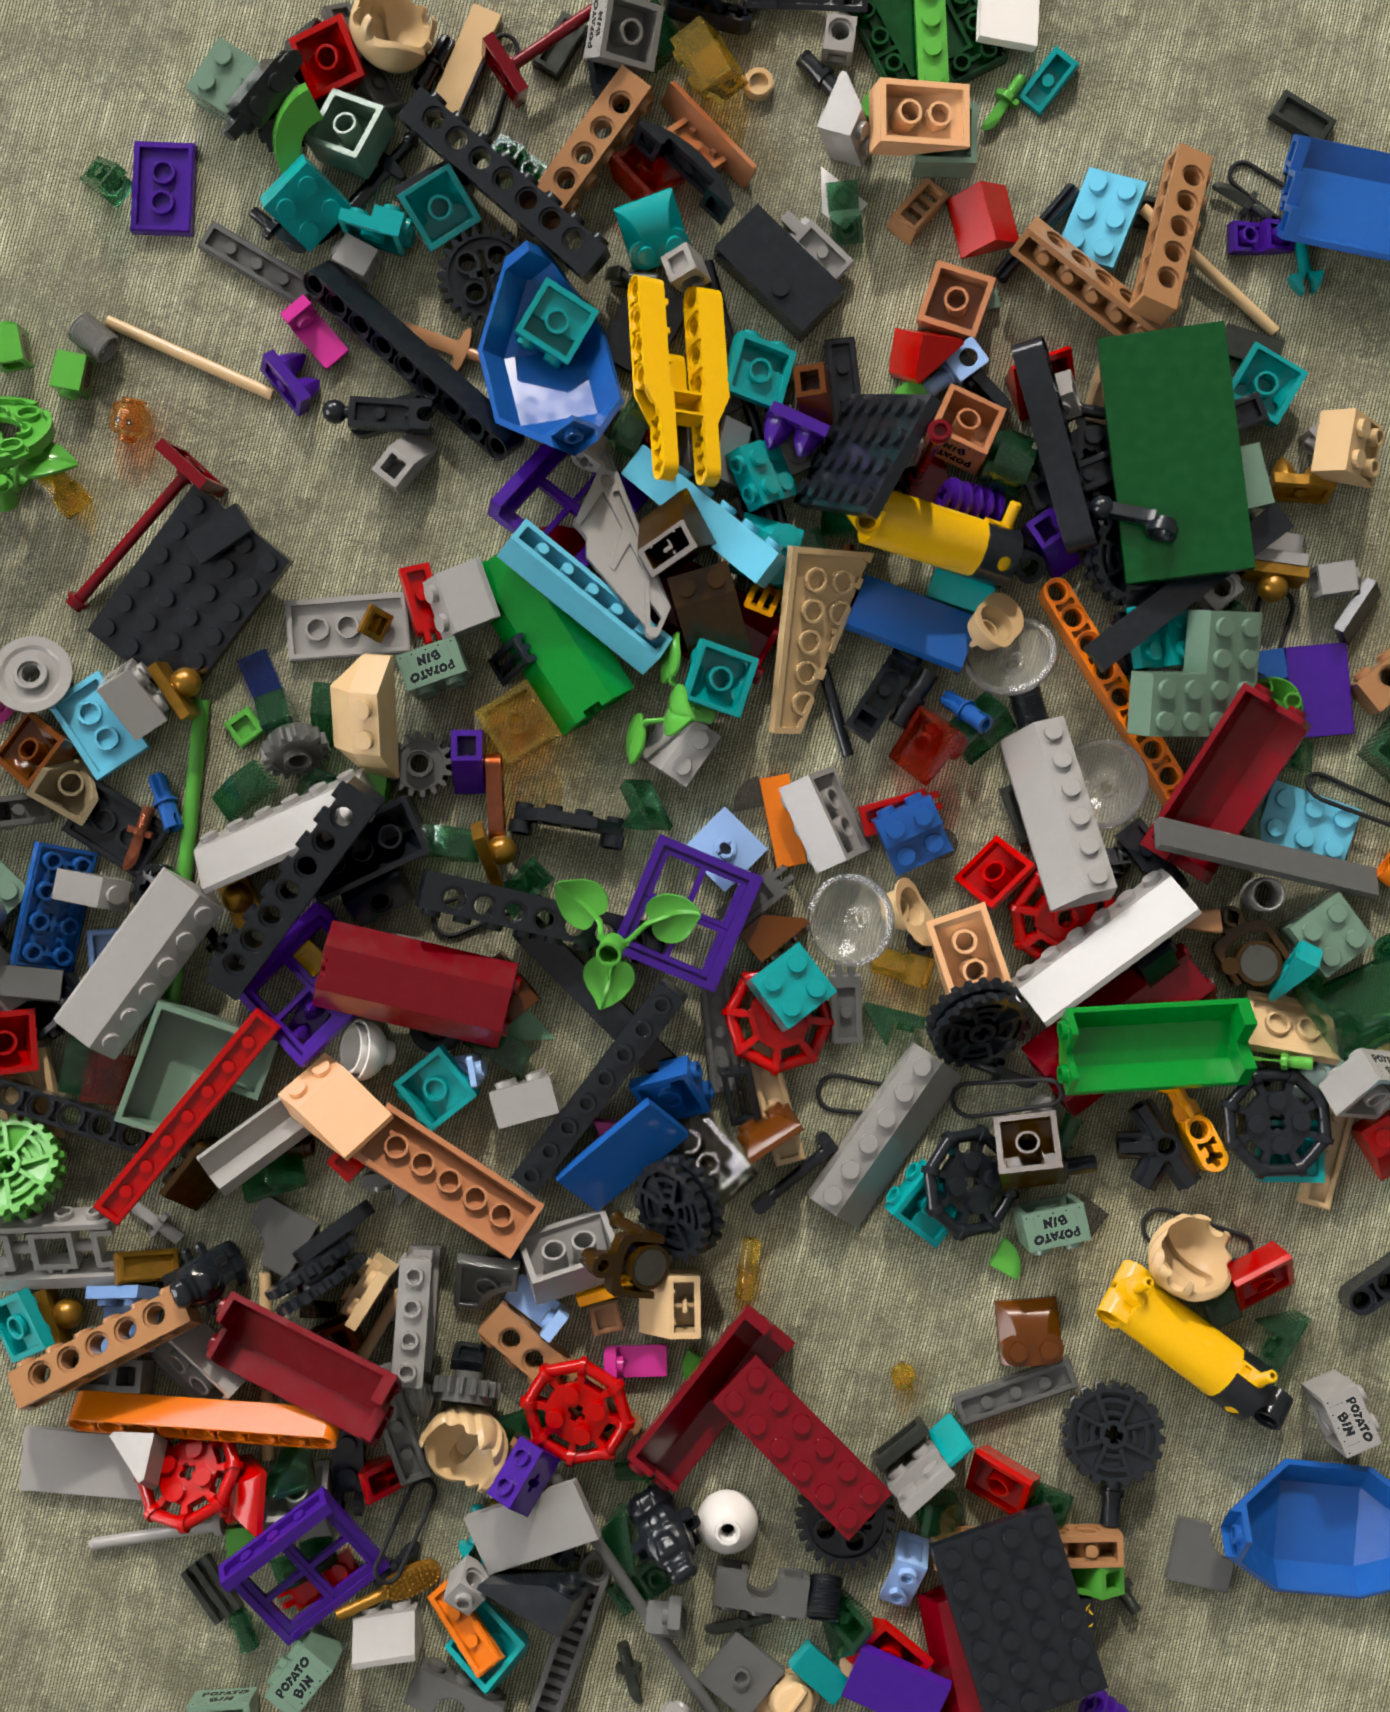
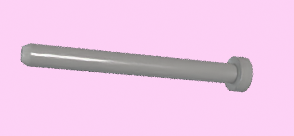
[88,1513,227,1550]

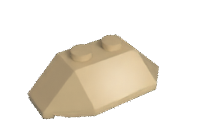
[330,653,400,778]

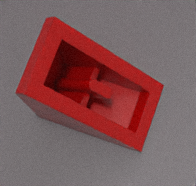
[358,1454,409,1505]

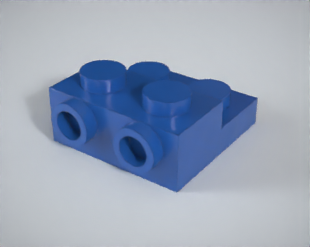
[871,792,953,876]
[629,1055,714,1120]

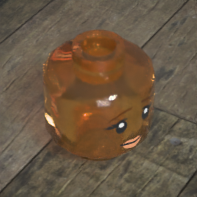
[108,396,153,444]

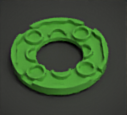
[0,396,55,472]

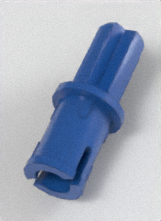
[940,690,993,734]
[148,772,184,833]

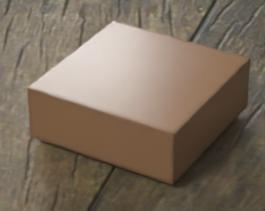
[587,1297,624,1337]

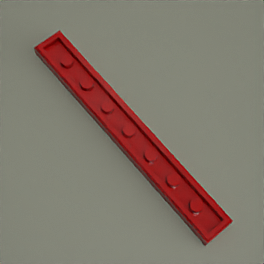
[93,1007,282,1226]

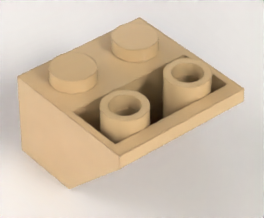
[1311,408,1385,488]
[639,1268,701,1339]

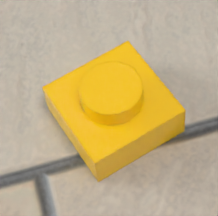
[294,939,323,978]

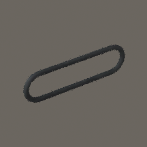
[373,1478,437,1585]

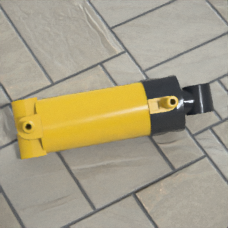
[846,490,1046,588]
[1096,1260,1293,1430]

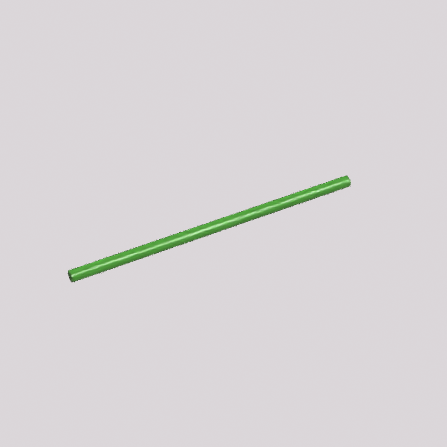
[164,699,210,1003]

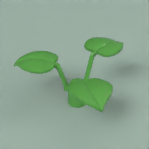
[0,432,79,512]
[625,630,716,766]
[555,879,702,1010]

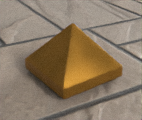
[357,603,394,644]

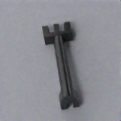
[751,1131,838,1214]

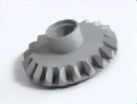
[0,636,74,714]

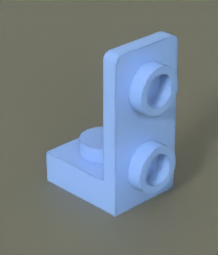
[452,1052,488,1088]
[504,1273,571,1343]
[879,1530,930,1607]

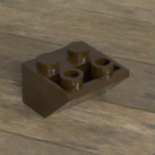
[637,488,716,578]
[159,1135,220,1211]

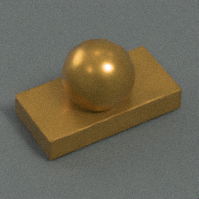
[1239,559,1310,603]
[147,662,202,720]
[470,820,517,887]
[218,876,260,930]
[113,1248,179,1285]
[34,1289,84,1345]

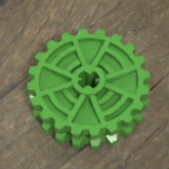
[0,1115,68,1223]

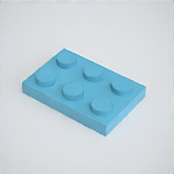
[1062,167,1148,273]
[49,670,152,781]
[1251,780,1362,860]

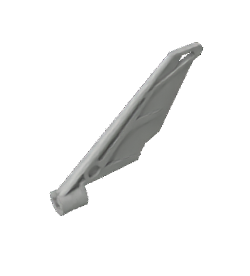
[571,434,671,640]

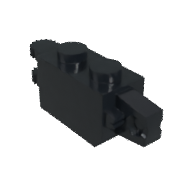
[221,49,304,141]

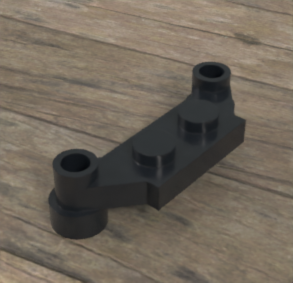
[508,801,625,851]

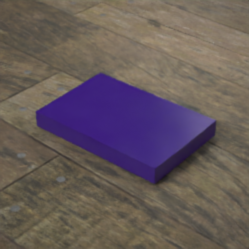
[130,141,198,237]
[1284,642,1355,738]
[841,1642,952,1712]

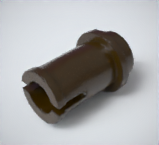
[282,1135,315,1159]

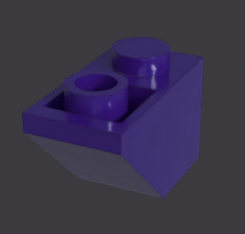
[1021,507,1080,578]
[451,730,486,794]

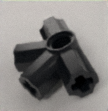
[1116,1097,1202,1192]

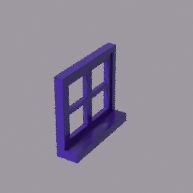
[487,443,649,568]
[617,834,764,993]
[239,901,357,1068]
[218,1486,391,1646]

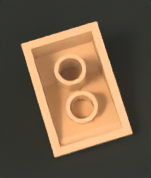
[869,77,970,156]
[925,902,1013,995]
[278,1053,394,1161]

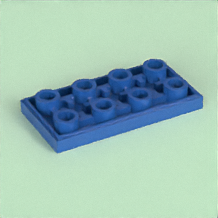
[844,574,972,673]
[9,841,98,972]
[555,1097,689,1212]

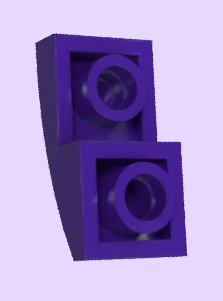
[1227,218,1294,255]

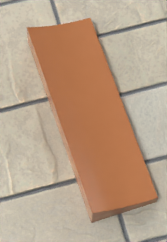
[352,1103,544,1260]

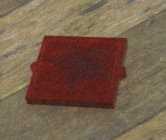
[79,1050,137,1106]

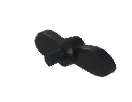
[374,1541,420,1587]

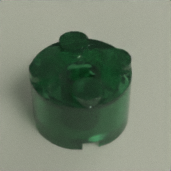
[979,428,1037,499]

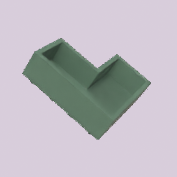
[1127,609,1263,737]
[114,998,279,1133]

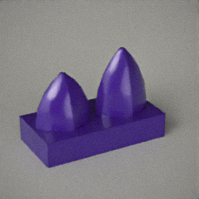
[260,349,320,417]
[764,400,830,458]
[288,993,331,1044]

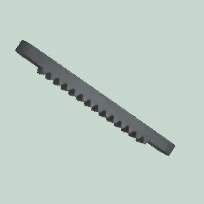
[528,1550,610,1712]

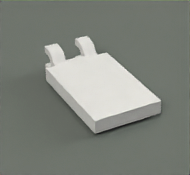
[976,0,1040,52]

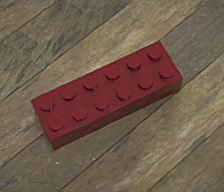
[710,1352,892,1541]

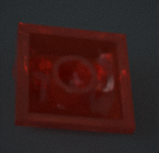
[608,143,687,201]
[888,705,967,786]

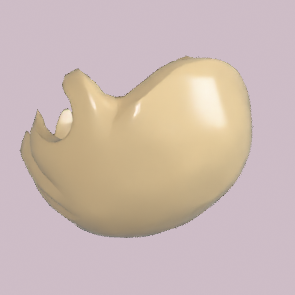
[349,0,437,74]
[1148,1214,1232,1302]
[419,1404,509,1493]

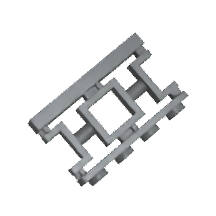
[0,1205,123,1291]
[391,1244,442,1388]

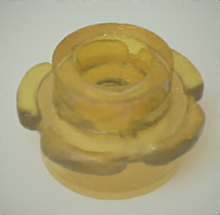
[891,1361,917,1391]

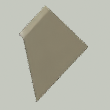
[26,758,99,826]

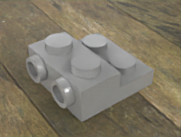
[885,1438,956,1518]

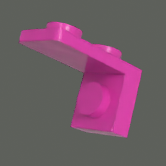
[280,294,349,370]
[603,1344,668,1379]

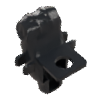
[162,1240,249,1315]
[626,1483,701,1586]

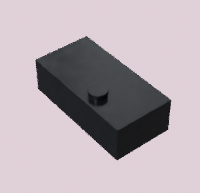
[714,203,845,343]

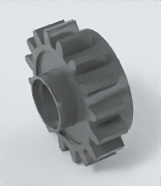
[260,722,331,779]
[390,730,453,798]
[432,1370,502,1407]

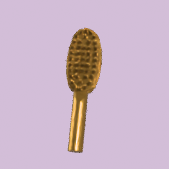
[335,1558,441,1622]

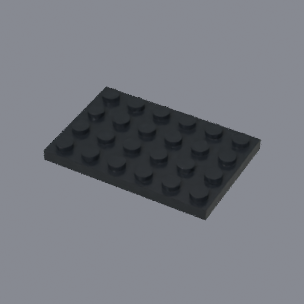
[793,394,942,520]
[88,484,294,698]
[929,1502,1108,1712]

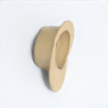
[967,592,1024,651]
[879,877,934,947]
[755,1668,819,1712]

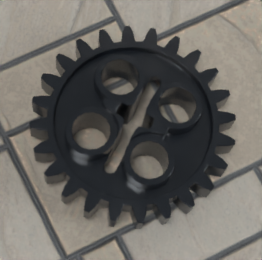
[437,225,523,327]
[795,1474,896,1570]

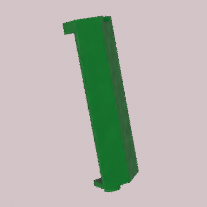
[482,553,635,736]
[1057,998,1258,1096]

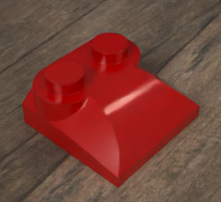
[219,1454,267,1537]

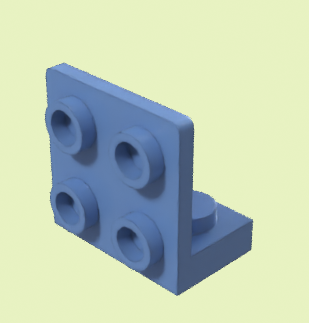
[85,1285,161,1352]

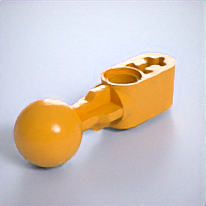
[1156,1089,1229,1172]

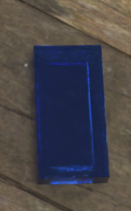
[237,648,291,717]

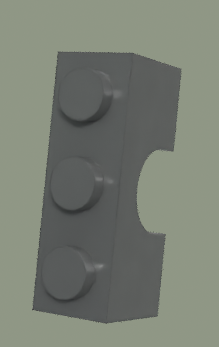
[49,1357,156,1393]
[712,1557,810,1621]
[403,1656,507,1712]

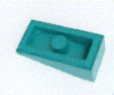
[1017,45,1080,116]
[925,568,996,615]
[1268,940,1323,1002]
[929,1413,974,1467]
[787,1638,847,1706]

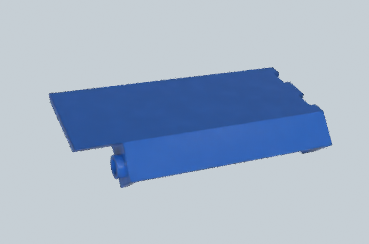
[1276,134,1390,261]

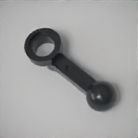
[1089,495,1179,543]

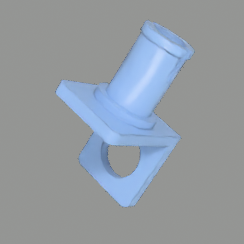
[922,337,989,396]

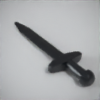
[319,132,419,244]

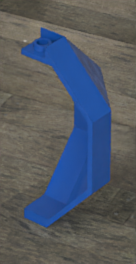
[478,240,624,456]
[1221,1458,1390,1599]

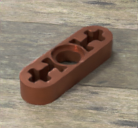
[485,753,506,840]

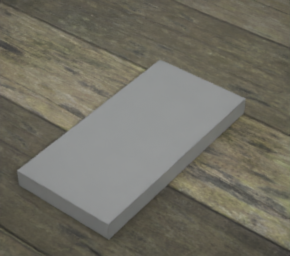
[285,591,412,663]
[19,1425,142,1500]
[464,1477,601,1575]

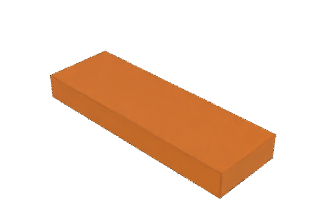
[759,773,807,869]
[427,1579,505,1679]

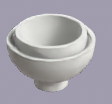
[340,1019,396,1081]
[697,1489,758,1554]

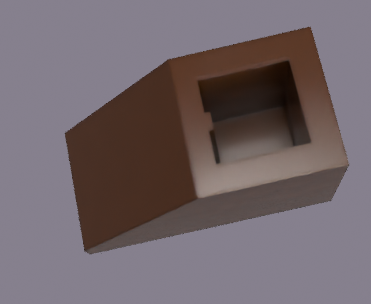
[793,362,834,428]
[739,914,809,963]

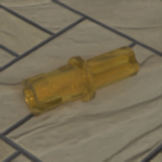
[734,1236,761,1301]

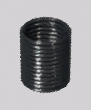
[1007,683,1049,730]
[806,1573,843,1622]

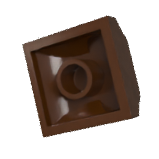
[0,712,75,790]
[736,1101,804,1164]
[994,1296,1064,1367]

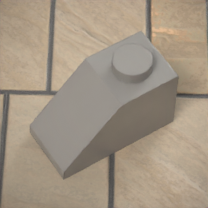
[51,868,132,912]

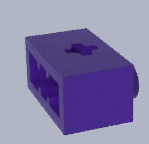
[487,1436,561,1517]

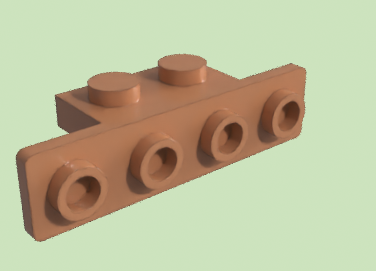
[661,81,757,189]

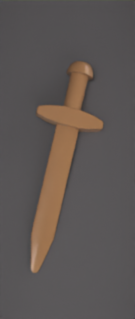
[399,319,481,373]

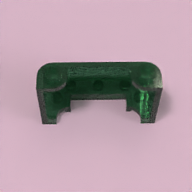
[1292,933,1390,1061]

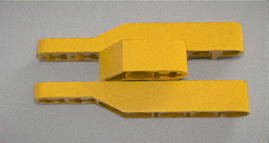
[627,274,730,487]

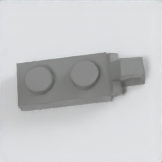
[780,210,855,282]

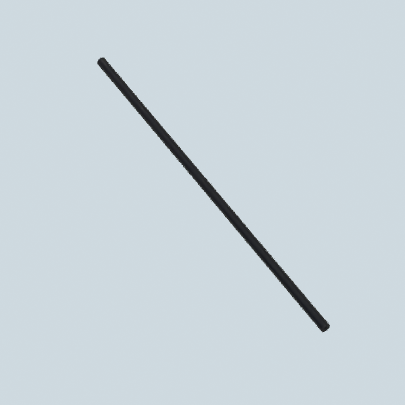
[704,259,854,758]

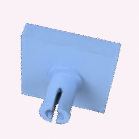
[686,806,768,892]

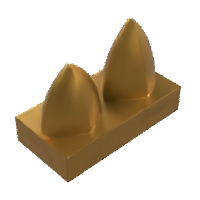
[1270,457,1337,505]

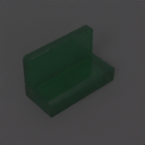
[941,692,1017,765]

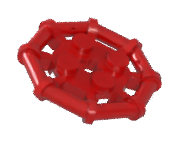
[1007,868,1115,960]
[721,967,834,1076]
[520,1356,636,1468]
[134,1438,244,1534]

